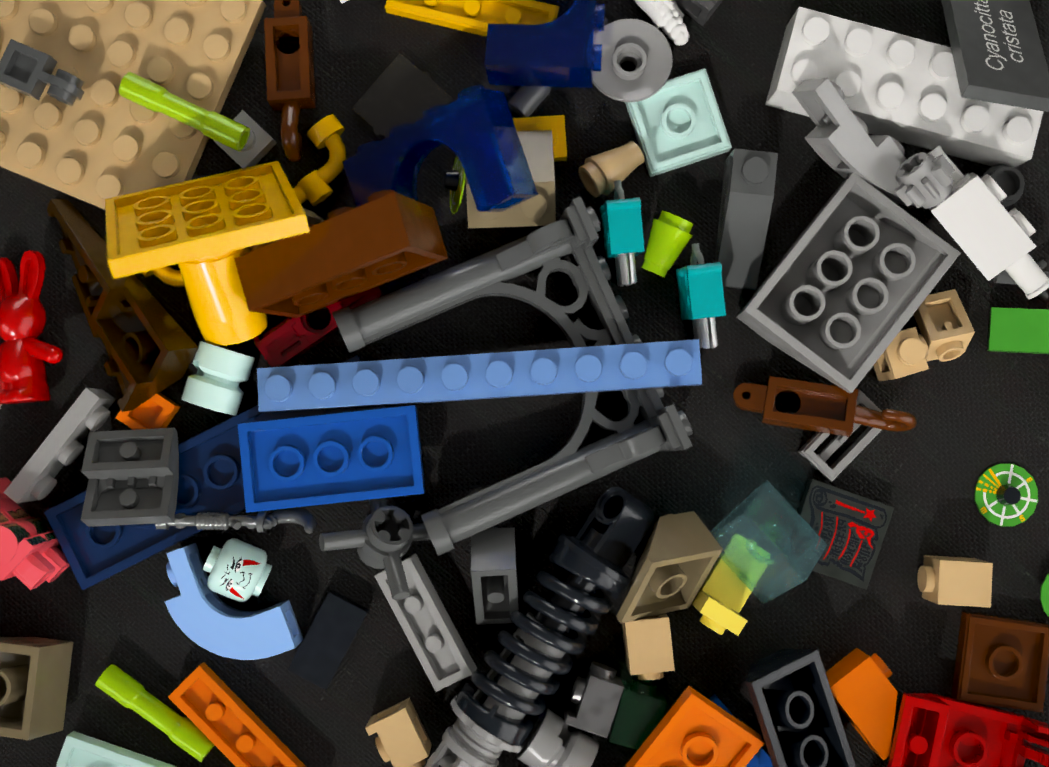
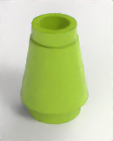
[641,210,693,278]

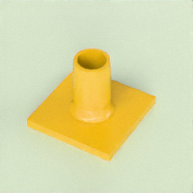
[105,161,310,346]

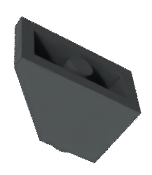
[471,527,519,625]

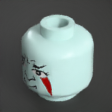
[202,538,272,602]

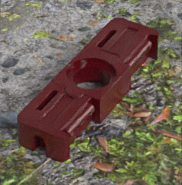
[254,286,383,367]

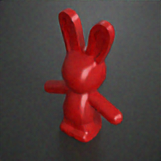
[0,250,63,404]

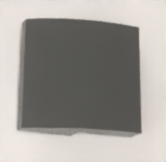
[81,428,179,527]

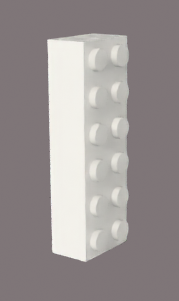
[765,6,1044,168]

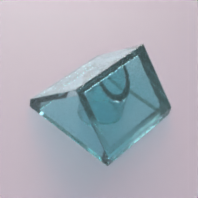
[710,480,827,604]

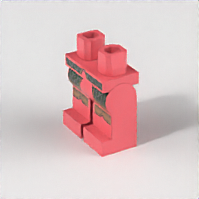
[0,477,70,590]

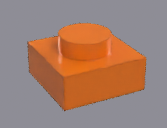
[116,392,181,430]

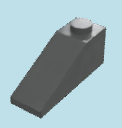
[715,148,778,290]

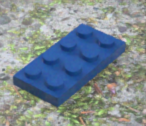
[238,405,425,513]

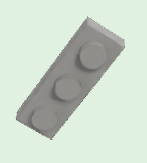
[3,387,116,504]
[374,553,477,692]

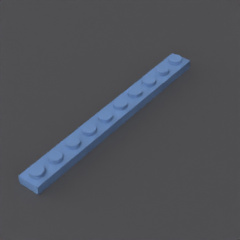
[257,339,702,413]

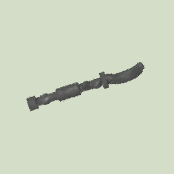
[155,507,317,534]

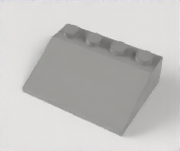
[736,173,961,393]

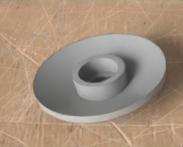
[587,19,673,102]

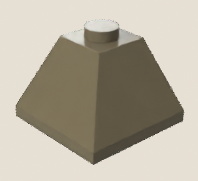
[616,511,723,623]

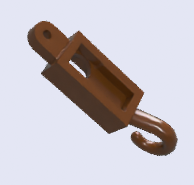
[264,0,316,162]
[733,376,917,437]

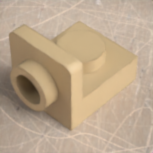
[913,289,975,362]

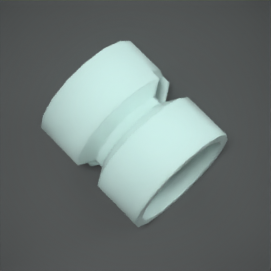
[181,341,255,416]

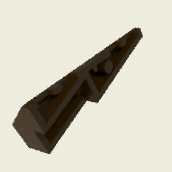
[47,199,199,412]

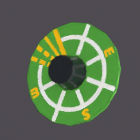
[975,463,1038,527]

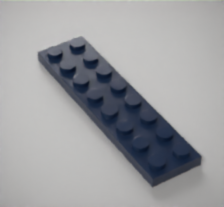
[44,355,385,590]

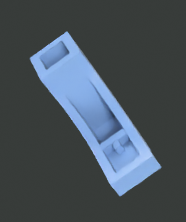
[165,543,304,660]

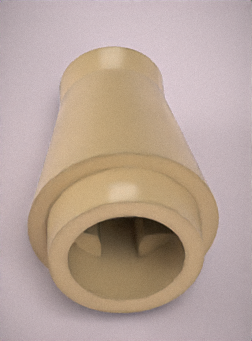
[579,141,644,197]

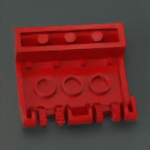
[888,693,1049,767]

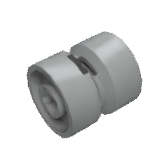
[517,708,599,767]

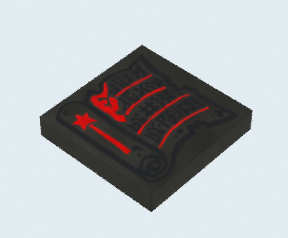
[781,478,894,590]

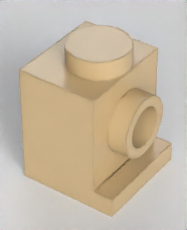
[873,327,929,382]
[365,698,432,767]

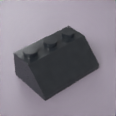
[746,649,856,767]

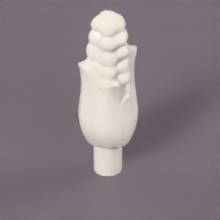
[634,0,690,46]

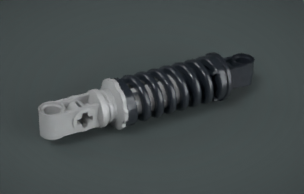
[425,487,654,767]

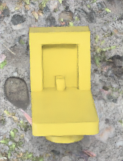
[692,532,773,636]

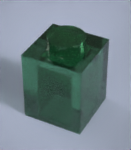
[608,678,667,750]

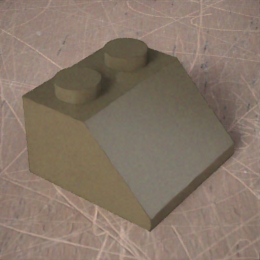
[465,130,556,228]
[0,637,73,740]

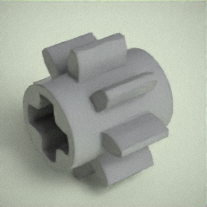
[894,152,955,209]

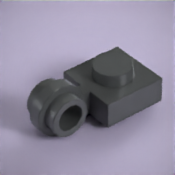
[0,39,84,106]

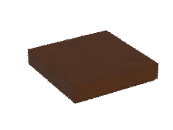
[951,611,1049,713]

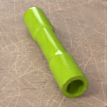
[119,72,250,151]
[95,663,214,762]

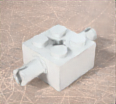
[927,145,1049,299]

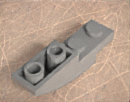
[792,78,922,207]

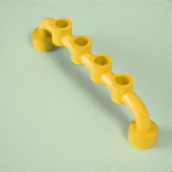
[141,114,346,287]

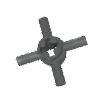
[319,498,431,600]

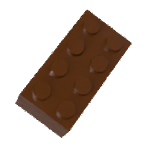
[234,190,448,318]

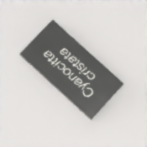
[941,0,1049,112]

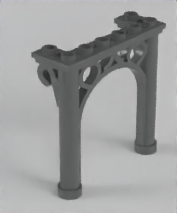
[332,196,693,556]

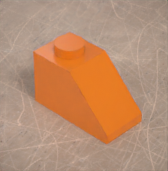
[825,648,898,760]

